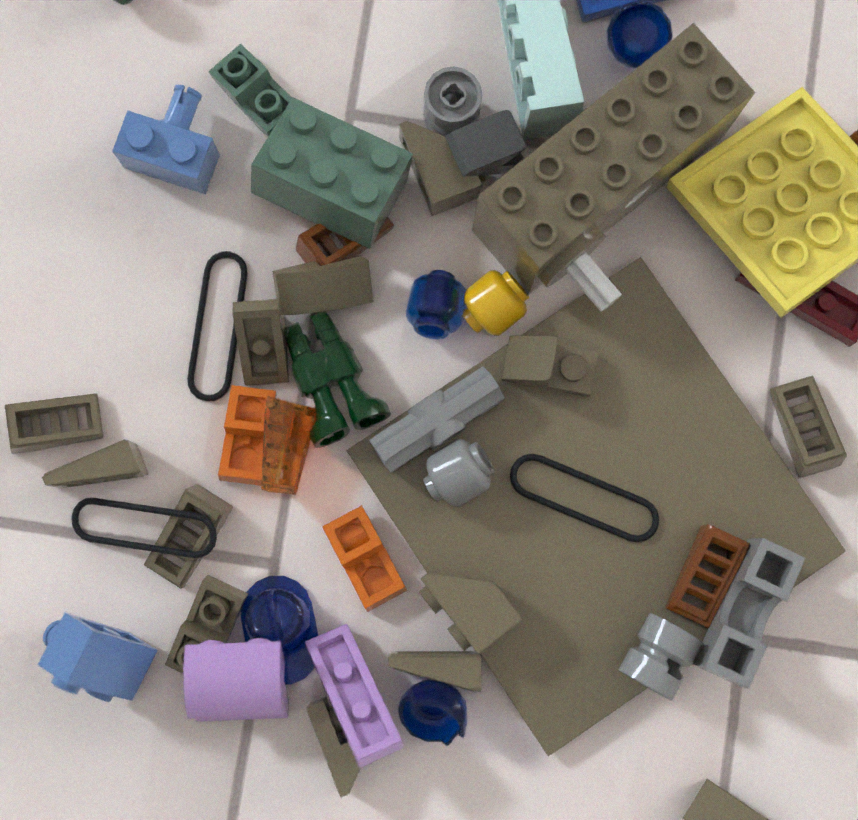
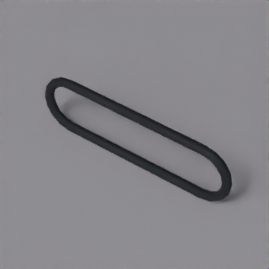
[187,251,248,401]
[510,454,659,542]
[71,498,217,558]

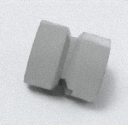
[423,66,482,136]
[618,613,703,701]

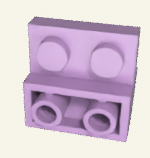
[183,638,289,722]

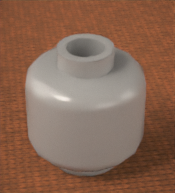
[423,439,495,507]

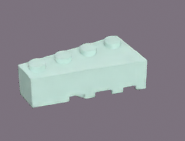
[497,0,584,140]

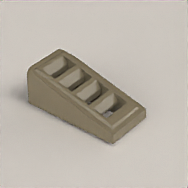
[769,376,847,478]
[5,393,104,454]
[42,439,149,488]
[144,485,233,589]
[388,651,482,692]

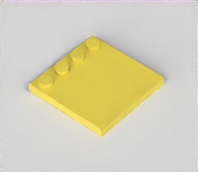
[666,87,858,318]

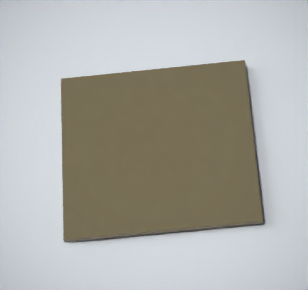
[346,257,846,757]

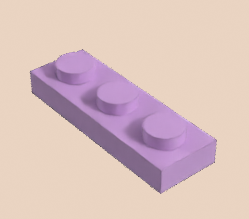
[305,624,403,768]

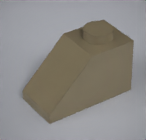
[399,121,486,216]

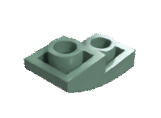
[208,43,292,137]

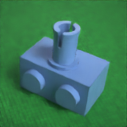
[112,84,220,195]
[38,612,158,702]

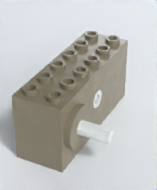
[472,23,755,312]

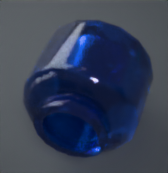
[406,270,466,339]

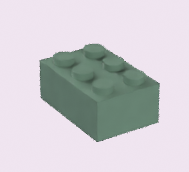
[251,97,413,249]

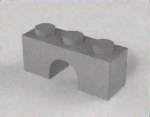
[693,538,806,689]

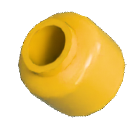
[461,270,529,336]

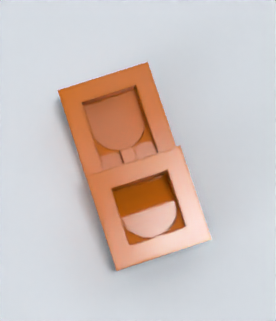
[218,385,276,486]
[322,505,407,612]

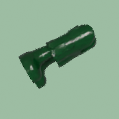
[284,312,391,448]

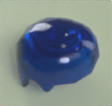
[606,0,673,69]
[398,679,468,746]

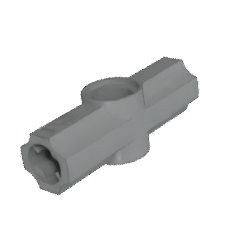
[369,366,505,474]

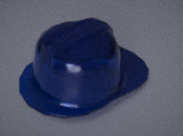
[241,576,319,685]

